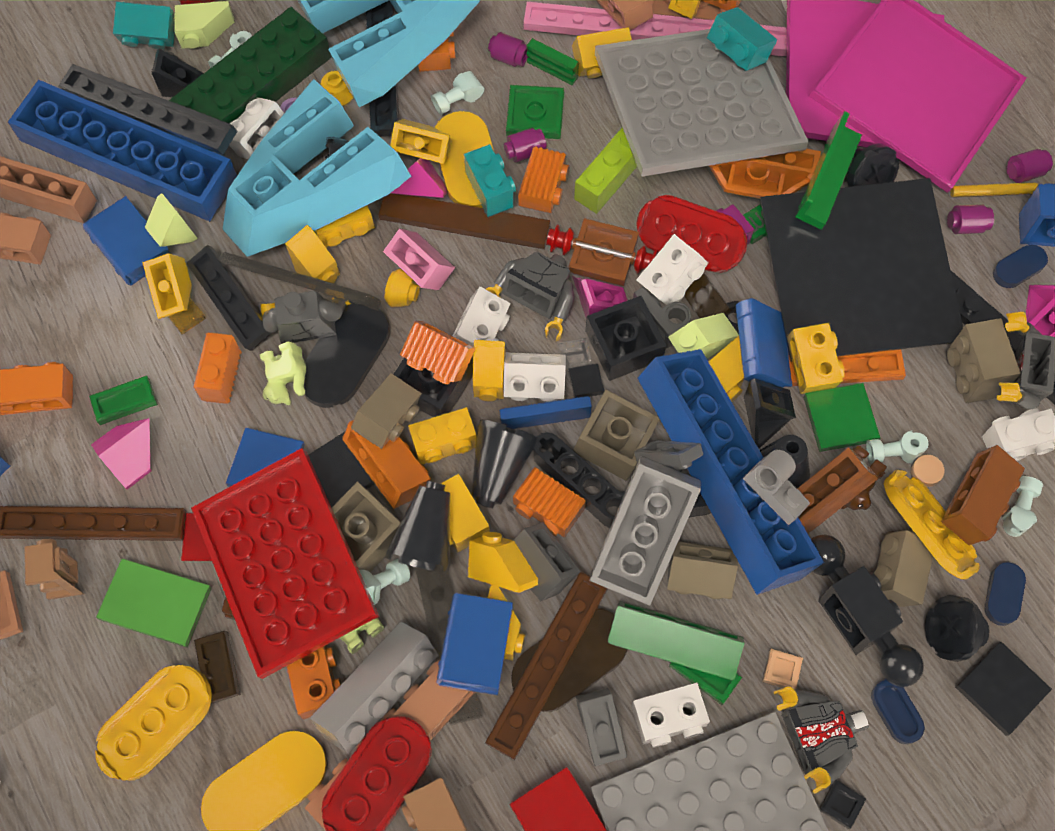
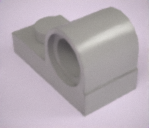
[743,450,810,525]

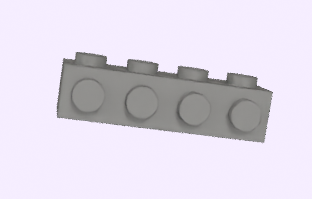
[310,622,438,754]

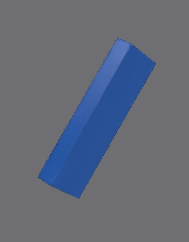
[499,396,592,429]

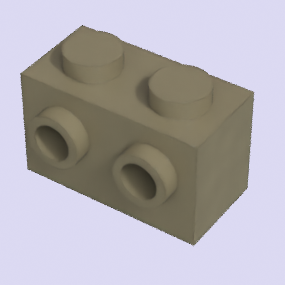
[351,373,422,449]
[874,530,933,607]
[667,542,738,599]

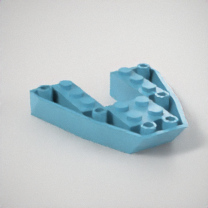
[298,0,480,107]
[223,79,411,257]

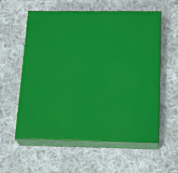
[506,85,564,139]
[803,383,880,452]

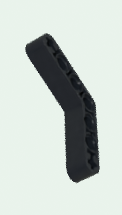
[533,432,711,528]

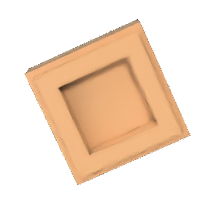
[762,649,803,690]

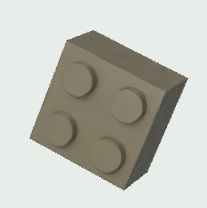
[947,318,1021,403]
[573,389,660,481]
[332,481,401,572]

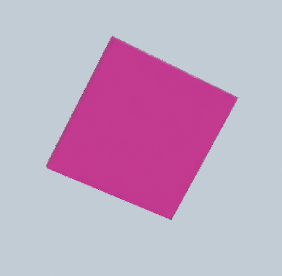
[786,0,944,147]
[809,0,1027,193]

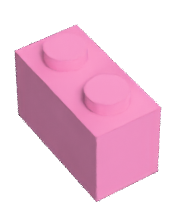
[383,228,455,290]

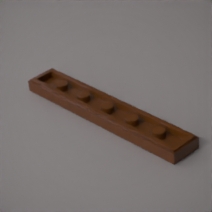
[378,193,550,250]
[0,506,186,541]
[485,572,608,761]

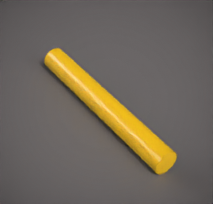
[950,182,1038,197]

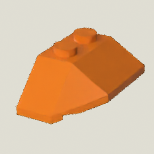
[709,148,821,199]

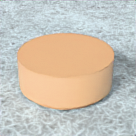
[911,455,945,487]

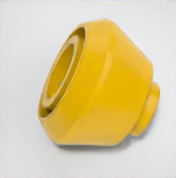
[320,71,353,106]
[384,269,420,308]

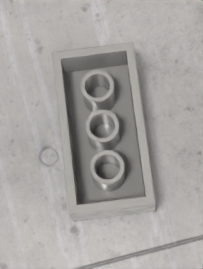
[590,456,701,606]

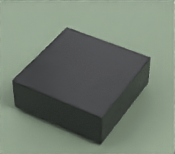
[569,364,604,398]
[819,780,866,829]

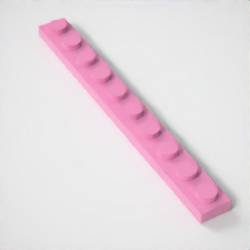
[524,2,787,56]

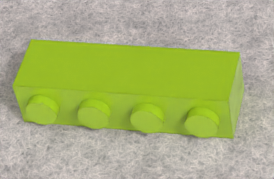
[574,127,637,214]

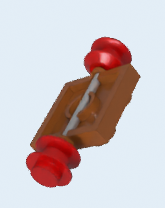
[546,218,658,286]

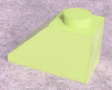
[175,1,234,48]
[668,313,739,359]

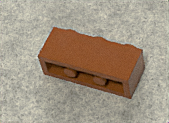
[941,445,1025,546]
[797,447,879,534]

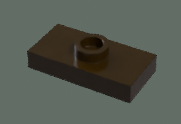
[684,272,732,318]
[194,631,241,704]

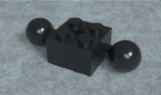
[811,535,924,687]

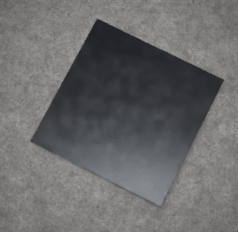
[760,178,963,362]

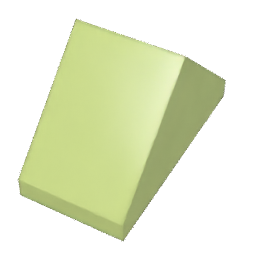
[145,194,198,247]

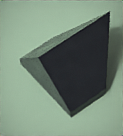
[151,48,204,97]
[744,379,796,449]

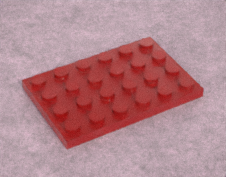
[191,448,379,679]

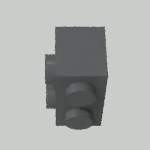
[513,522,581,602]

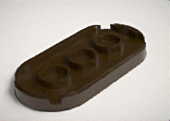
[511,609,628,712]

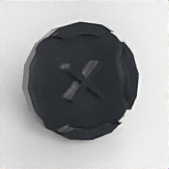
[847,143,899,187]
[925,595,990,662]

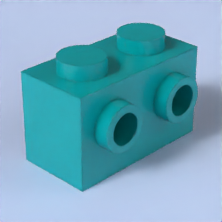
[113,2,175,49]
[707,7,778,71]
[464,144,516,217]

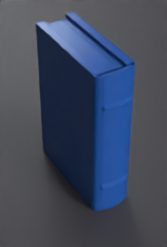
[83,196,171,286]
[736,298,792,388]
[436,593,513,695]

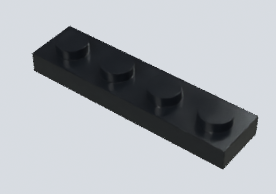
[186,245,272,351]

